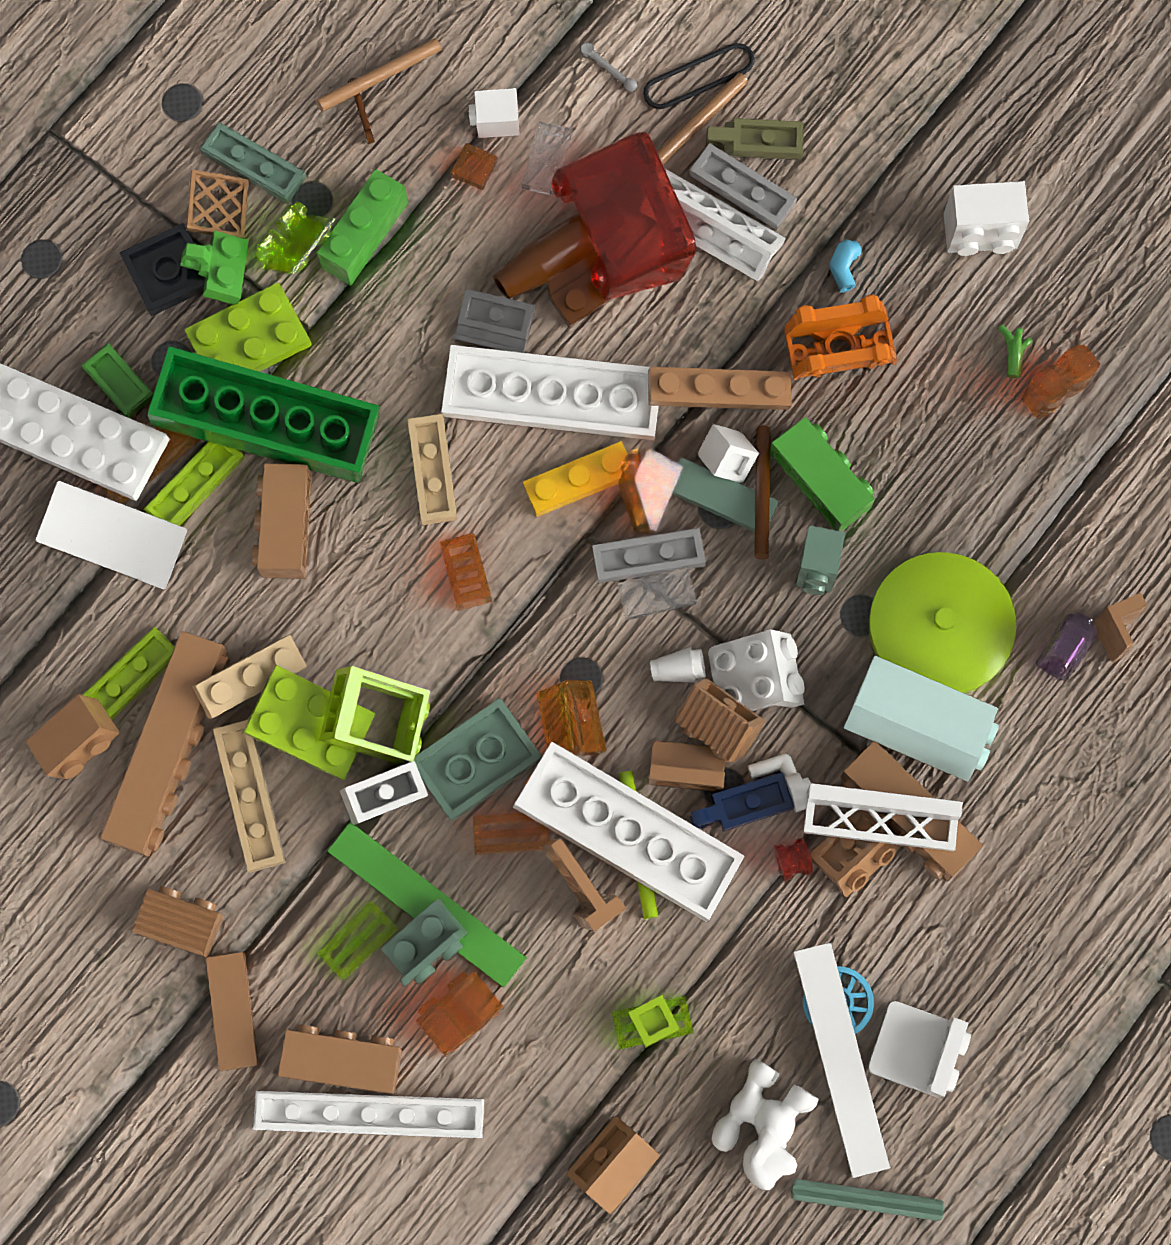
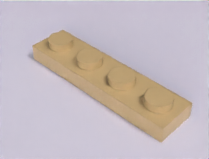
[213,720,286,873]

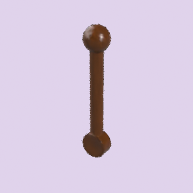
[348,78,375,144]

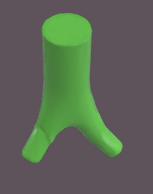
[998,325,1032,378]

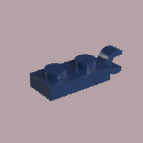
[689,772,794,832]

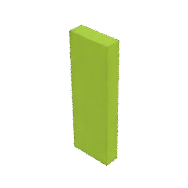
[144,441,245,526]
[82,626,175,720]

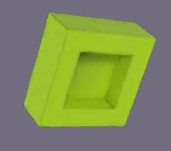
[628,995,680,1048]

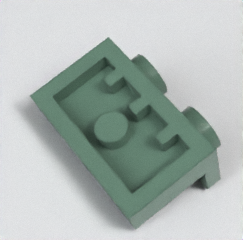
[381,899,468,987]

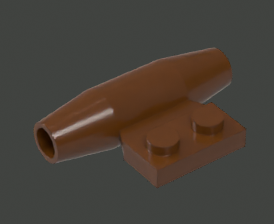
[493,200,628,328]

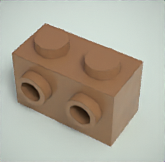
[25,694,120,780]

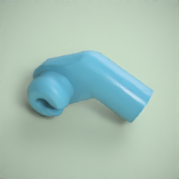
[829,239,861,293]

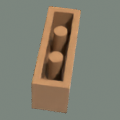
[252,463,312,579]
[278,1024,402,1095]

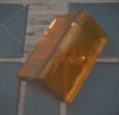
[537,680,606,756]

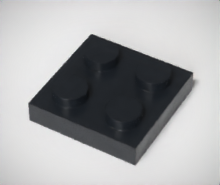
[119,223,205,316]

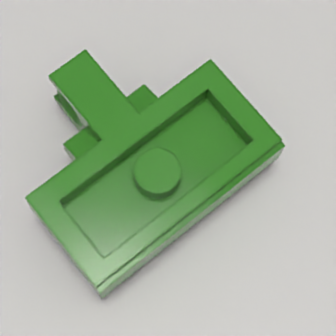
[180,231,249,305]

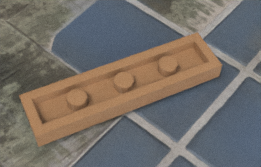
[648,367,792,410]

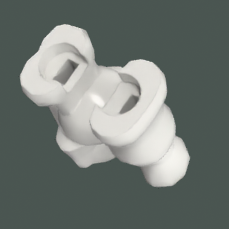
[712,1059,818,1190]

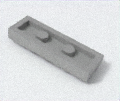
[690,143,797,230]
[592,528,706,583]

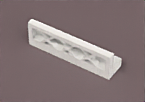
[638,170,786,281]
[804,783,963,852]

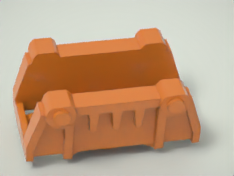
[784,295,898,381]

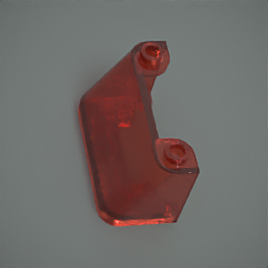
[551,132,696,301]

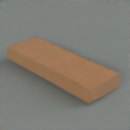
[206,952,259,1072]

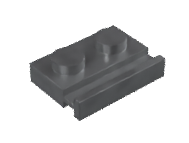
[454,289,535,353]

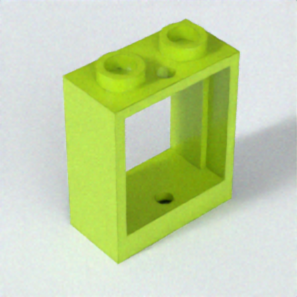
[319,666,430,764]

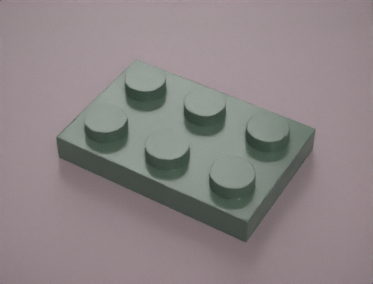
[414,698,542,822]

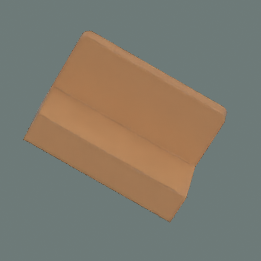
[1093,593,1147,662]
[649,741,725,792]
[566,1116,659,1213]

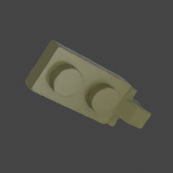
[706,118,804,160]

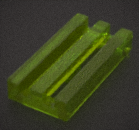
[317,901,398,981]
[612,996,694,1050]

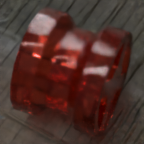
[773,837,813,882]

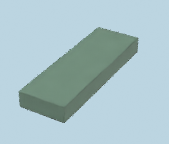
[200,122,307,204]
[665,458,779,532]

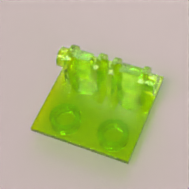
[254,201,336,275]

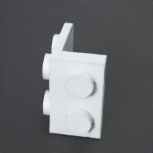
[708,629,805,711]
[868,1001,971,1098]

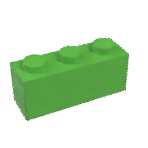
[317,169,408,286]
[770,417,875,532]

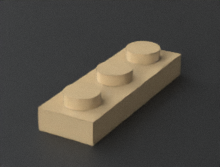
[408,414,458,525]
[192,635,307,719]

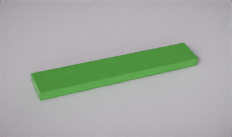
[328,822,527,988]

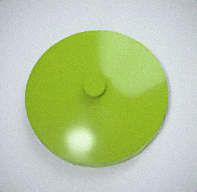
[869,552,1016,694]

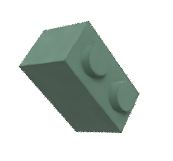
[795,525,846,595]

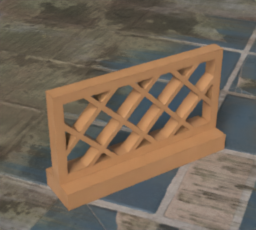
[541,838,626,932]

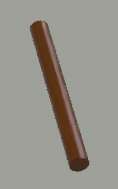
[754,425,771,560]

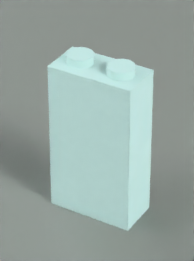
[844,656,999,782]

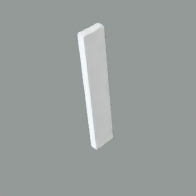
[793,942,890,1178]
[253,1091,484,1139]

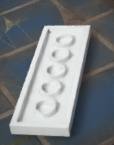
[441,345,659,441]
[0,364,170,501]
[513,742,744,922]

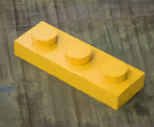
[523,441,636,517]

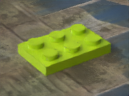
[184,282,312,372]
[242,665,376,780]

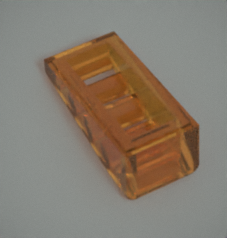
[439,533,493,611]

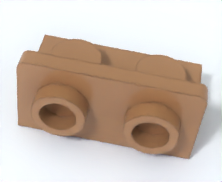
[808,810,899,897]

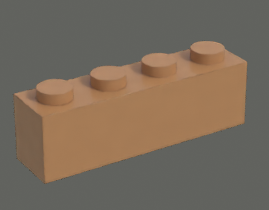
[840,741,984,882]

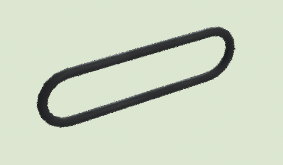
[643,43,755,109]

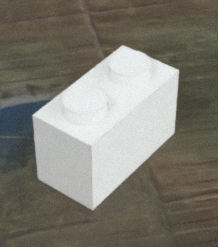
[340,761,428,825]

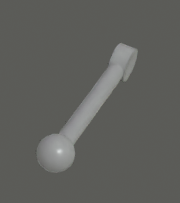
[581,42,637,92]

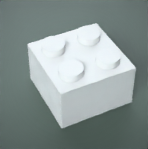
[944,181,1029,256]

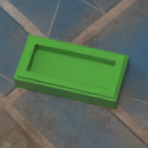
[81,343,154,418]

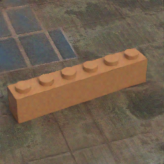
[100,631,230,858]

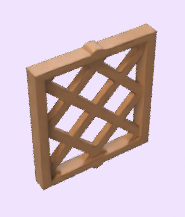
[186,170,249,239]

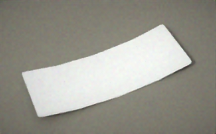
[36,481,187,589]

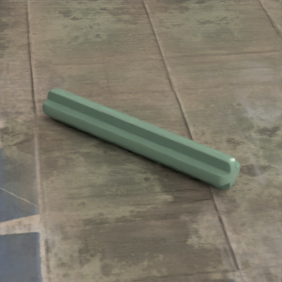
[791,1179,944,1221]

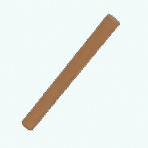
[316,38,442,112]
[643,73,748,176]

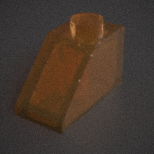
[618,447,683,534]

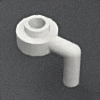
[747,754,811,813]

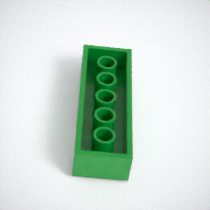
[148,346,380,484]

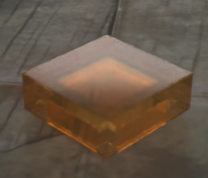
[451,143,498,190]

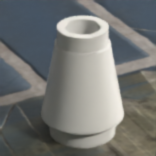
[650,647,706,683]

